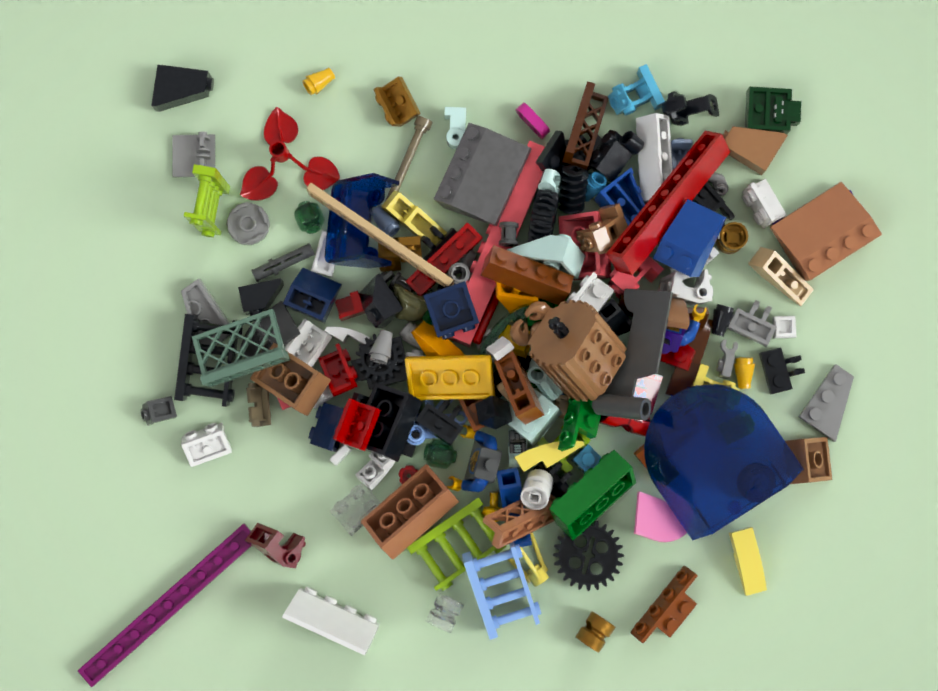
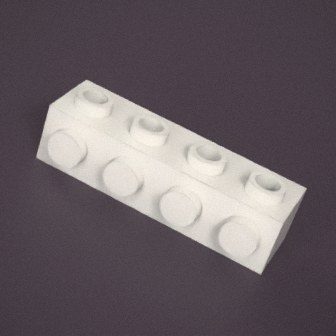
[636,113,673,203]

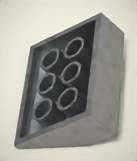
[434,123,532,226]

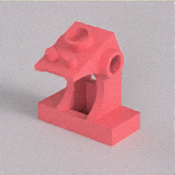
[608,255,664,299]

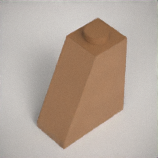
[722,126,788,175]

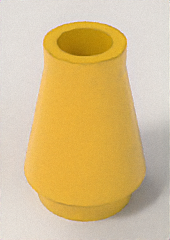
[302,67,335,95]
[733,357,755,389]

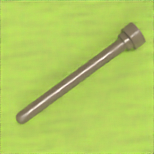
[382,116,433,209]

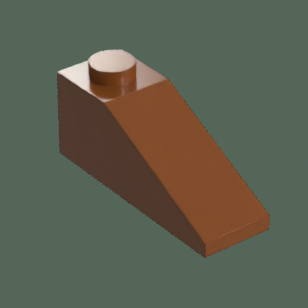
[494,351,545,425]

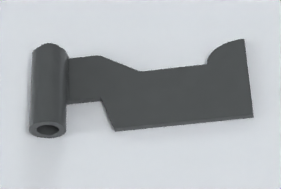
[592,289,673,421]

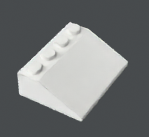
[282,586,380,655]

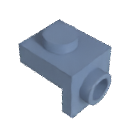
[671,138,693,170]

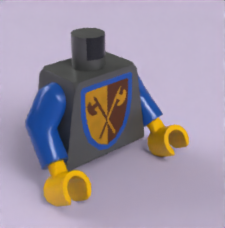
[447,425,502,492]

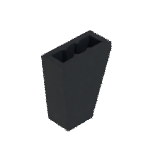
[151,65,214,112]

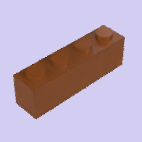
[481,245,574,305]

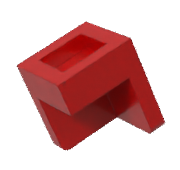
[335,290,365,321]

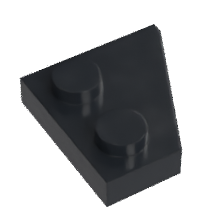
[536,131,571,182]

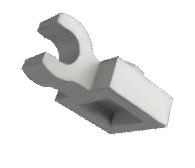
[716,339,738,379]

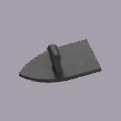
[240,301,301,357]

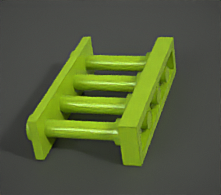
[184,164,230,238]
[407,497,507,591]

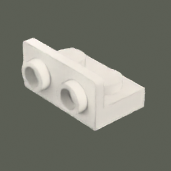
[566,272,614,312]
[181,423,232,467]

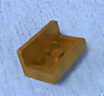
[373,76,421,127]

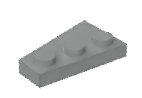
[181,279,230,355]
[798,364,854,442]

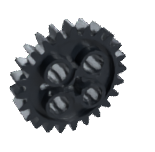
[553,521,624,591]

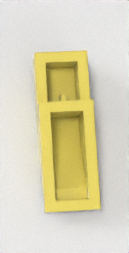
[381,190,447,245]
[514,441,585,472]
[729,527,767,596]

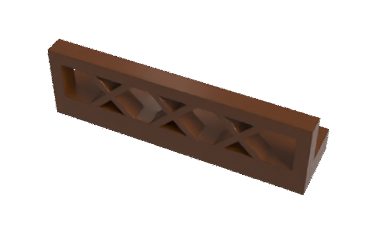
[562,81,609,169]

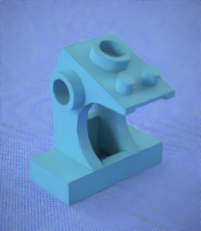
[608,64,665,116]

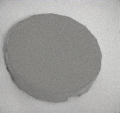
[226,202,270,245]

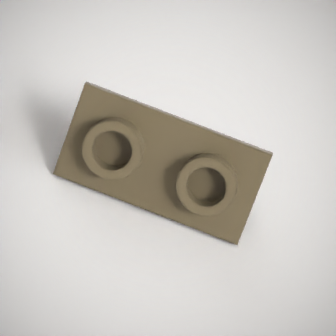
[246,383,271,427]

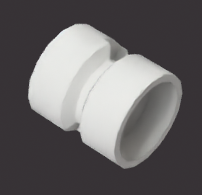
[520,469,554,510]

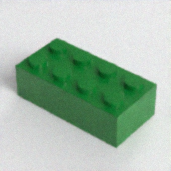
[549,450,636,541]

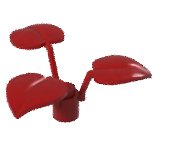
[240,107,340,201]

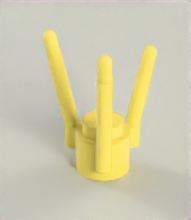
[508,532,549,587]

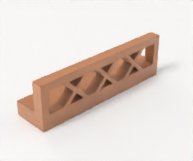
[483,494,556,549]

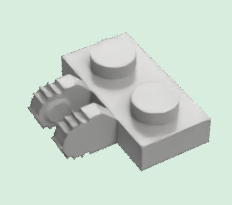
[728,300,777,347]

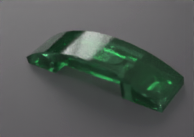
[477,304,530,355]

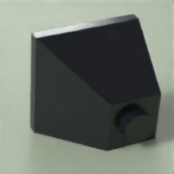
[359,274,403,328]

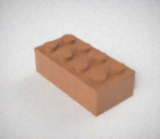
[360,464,459,560]

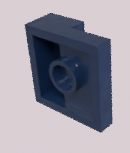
[423,281,479,340]

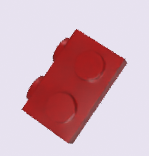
[318,343,358,397]
[333,398,381,451]

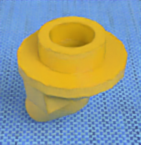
[482,491,502,522]

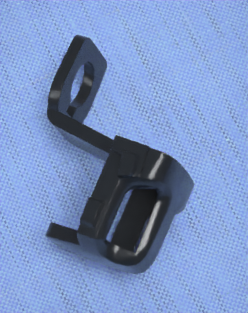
[661,91,719,126]

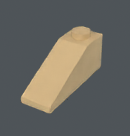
[748,247,814,306]

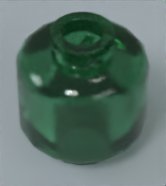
[294,201,325,234]
[423,439,457,469]

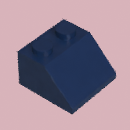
[308,403,344,452]

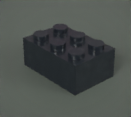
[366,383,423,462]

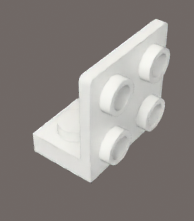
[742,179,787,229]

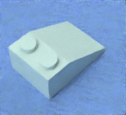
[507,234,585,279]
[499,388,562,446]

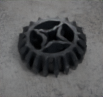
[528,189,559,242]

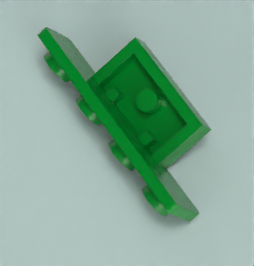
[558,398,601,451]

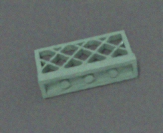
[192,309,290,387]

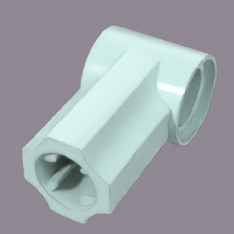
[527,359,563,401]

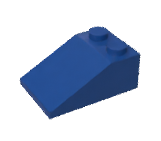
[653,199,727,277]

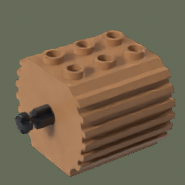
[527,300,627,402]

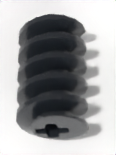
[558,165,589,214]

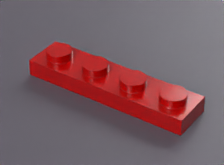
[405,222,483,296]

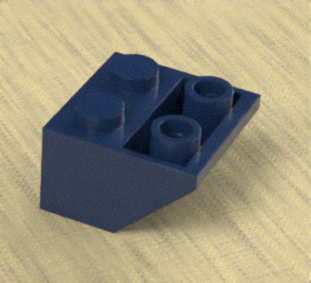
[283,268,342,323]

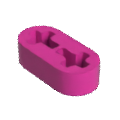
[515,102,550,139]

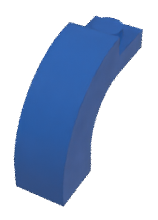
[497,467,532,549]

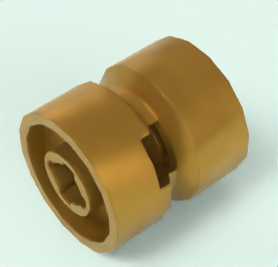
[716,222,748,254]
[575,611,616,653]

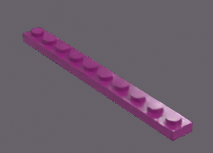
[78,523,251,687]

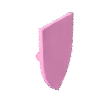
[634,491,689,542]

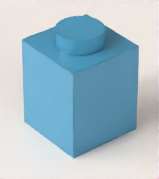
[571,444,601,473]

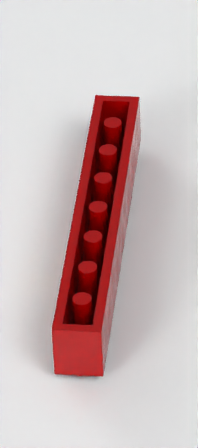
[606,131,730,276]

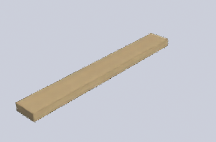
[306,183,454,288]

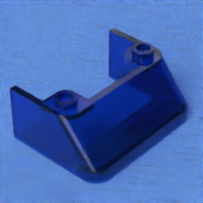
[324,173,400,269]

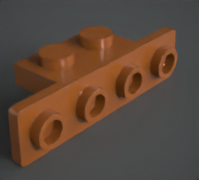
[630,566,698,643]

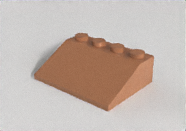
[770,182,882,281]

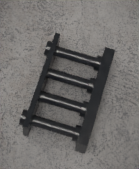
[174,314,243,407]

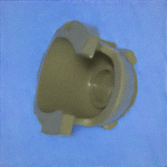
[393,283,432,322]

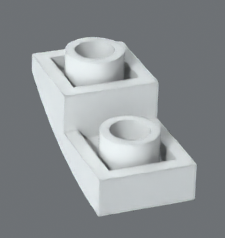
[355,453,395,491]

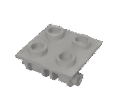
[173,132,215,177]

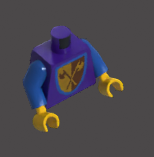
[662,304,707,354]

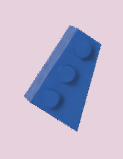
[594,167,645,226]

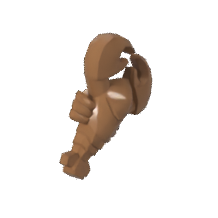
[510,301,551,346]

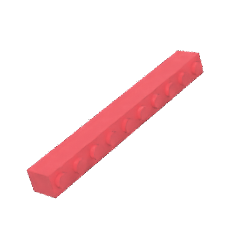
[448,140,545,348]

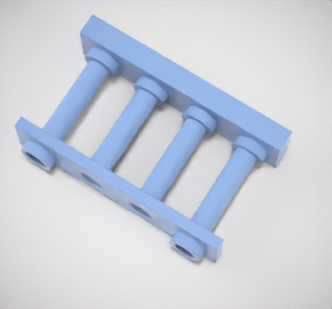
[462,542,542,640]

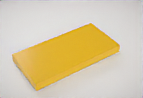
[405,355,495,400]

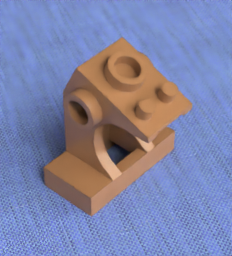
[576,203,628,254]

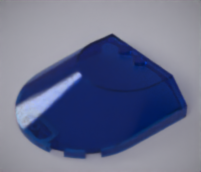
[644,384,804,541]

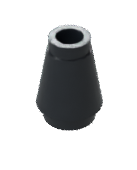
[712,304,734,337]

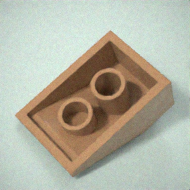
[250,343,331,416]

